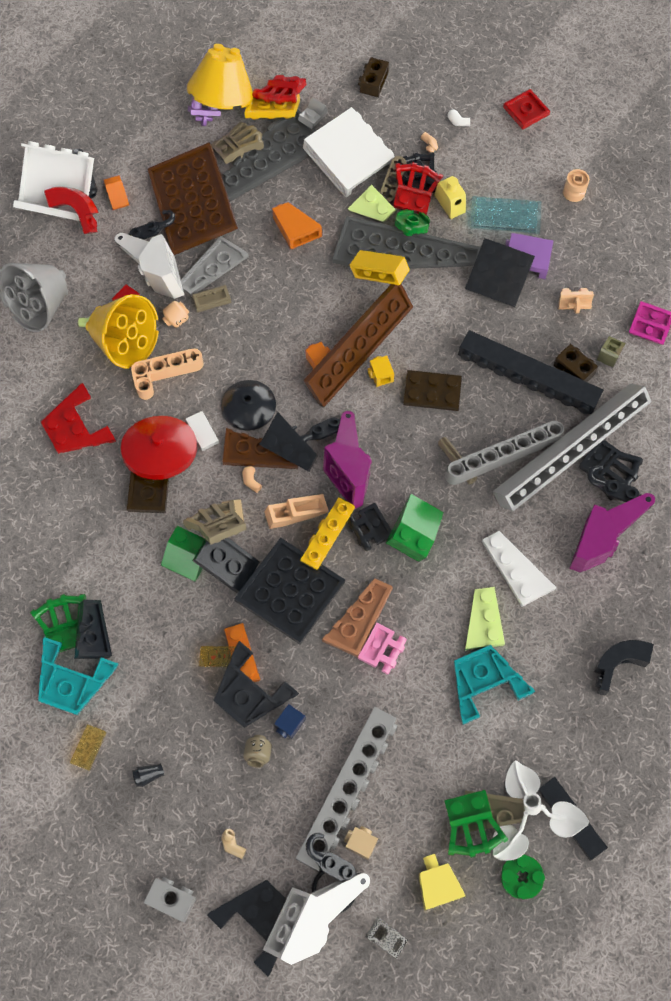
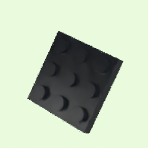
[465,238,535,307]

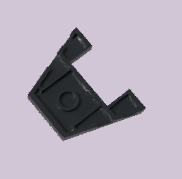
[213,641,299,728]
[207,880,286,977]

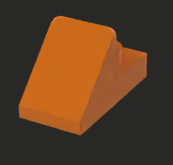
[104,175,130,210]

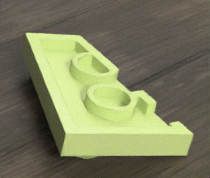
[465,587,505,651]

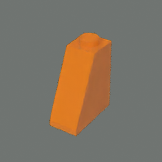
[272,202,322,249]

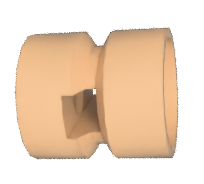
[563,169,590,202]

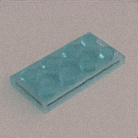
[470,196,541,234]

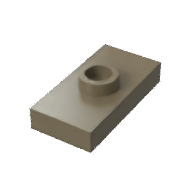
[192,285,232,313]

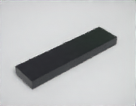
[538,777,608,861]

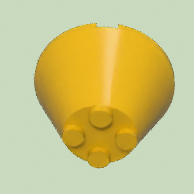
[187,44,253,109]
[86,294,159,369]

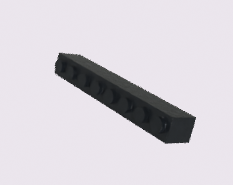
[458,330,604,414]

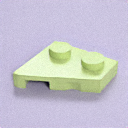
[348,185,396,223]

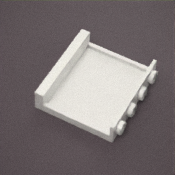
[303,107,395,197]
[13,141,94,221]

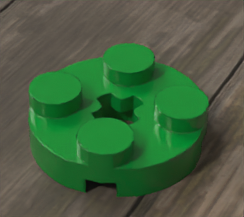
[394,210,430,236]
[501,855,545,900]

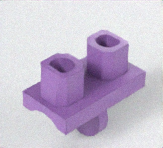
[188,97,221,126]

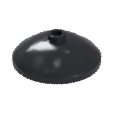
[221,380,276,431]

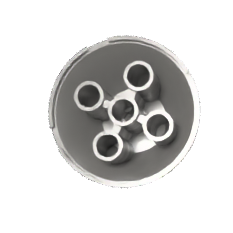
[0,263,68,332]

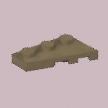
[460,790,527,834]

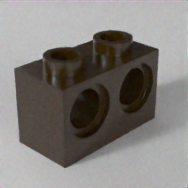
[358,57,389,98]
[553,343,599,382]

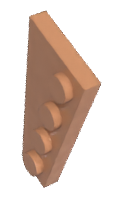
[322,579,393,657]

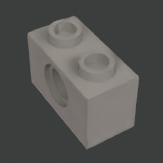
[144,877,197,923]

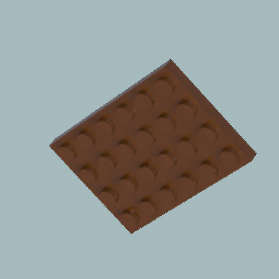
[148,142,238,255]

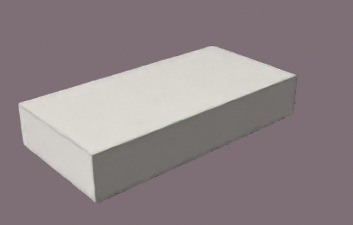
[186,411,219,451]

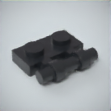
[348,503,392,551]

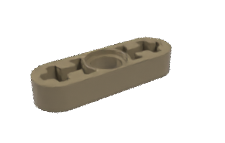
[380,156,407,204]

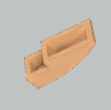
[264,494,329,529]

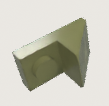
[597,336,626,367]

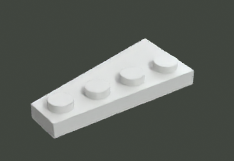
[482,531,557,607]

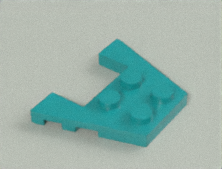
[38,637,119,715]
[454,645,535,725]

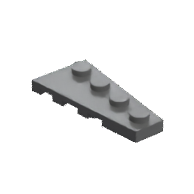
[180,236,249,297]

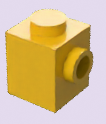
[367,355,394,387]

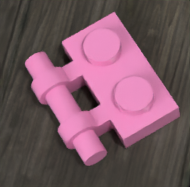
[358,623,407,674]

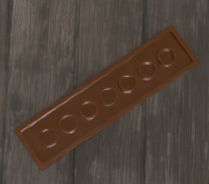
[303,284,413,407]

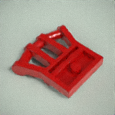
[252,75,306,104]
[393,162,443,215]

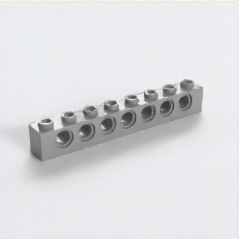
[296,706,398,872]

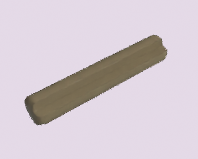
[438,437,477,485]

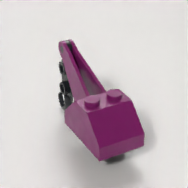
[293,411,372,509]
[569,465,655,573]

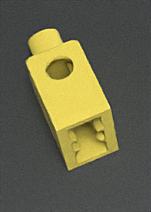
[434,176,466,219]
[419,854,465,910]

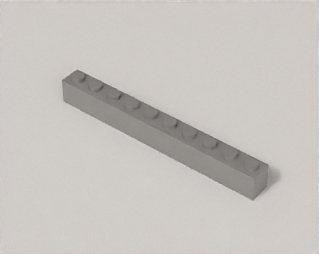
[492,383,652,511]

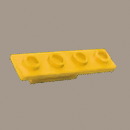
[300,497,355,570]

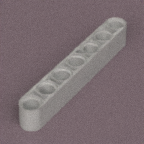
[445,421,564,485]

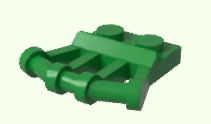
[30,594,86,653]
[444,790,509,858]

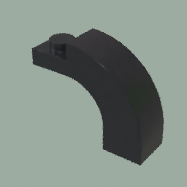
[594,640,654,696]

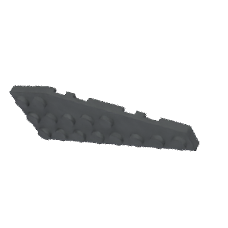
[222,109,316,201]
[333,216,481,269]

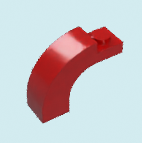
[44,187,99,234]

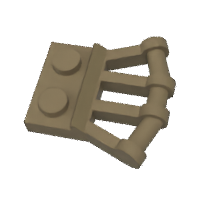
[211,122,264,164]
[183,500,247,545]

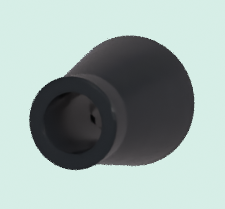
[132,763,164,787]

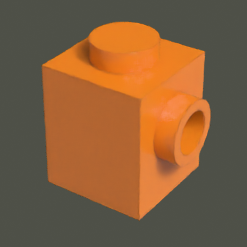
[305,342,330,369]

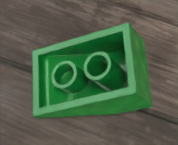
[386,494,444,562]

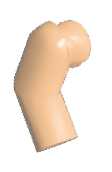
[421,132,438,153]
[242,466,262,493]

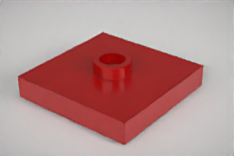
[503,89,550,130]

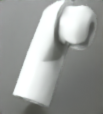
[448,109,470,127]

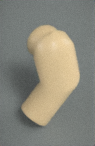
[221,829,247,859]

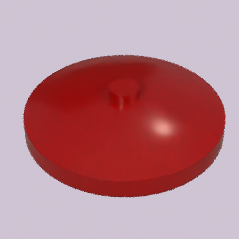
[121,416,197,480]

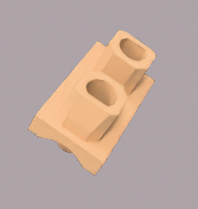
[558,288,594,314]

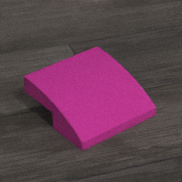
[629,301,671,345]

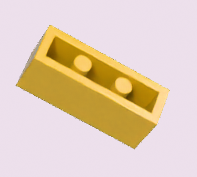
[350,250,410,285]

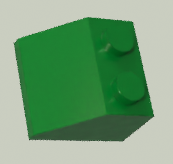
[161,526,205,582]

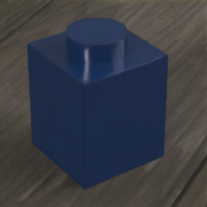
[274,704,306,739]

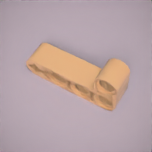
[131,349,204,400]

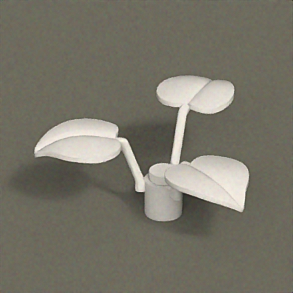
[493,760,589,861]

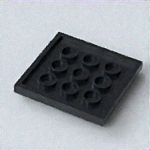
[234,537,345,645]

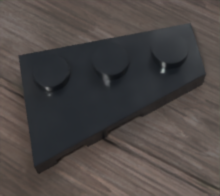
[74,600,112,659]

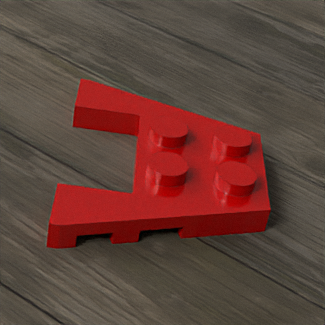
[41,383,116,454]

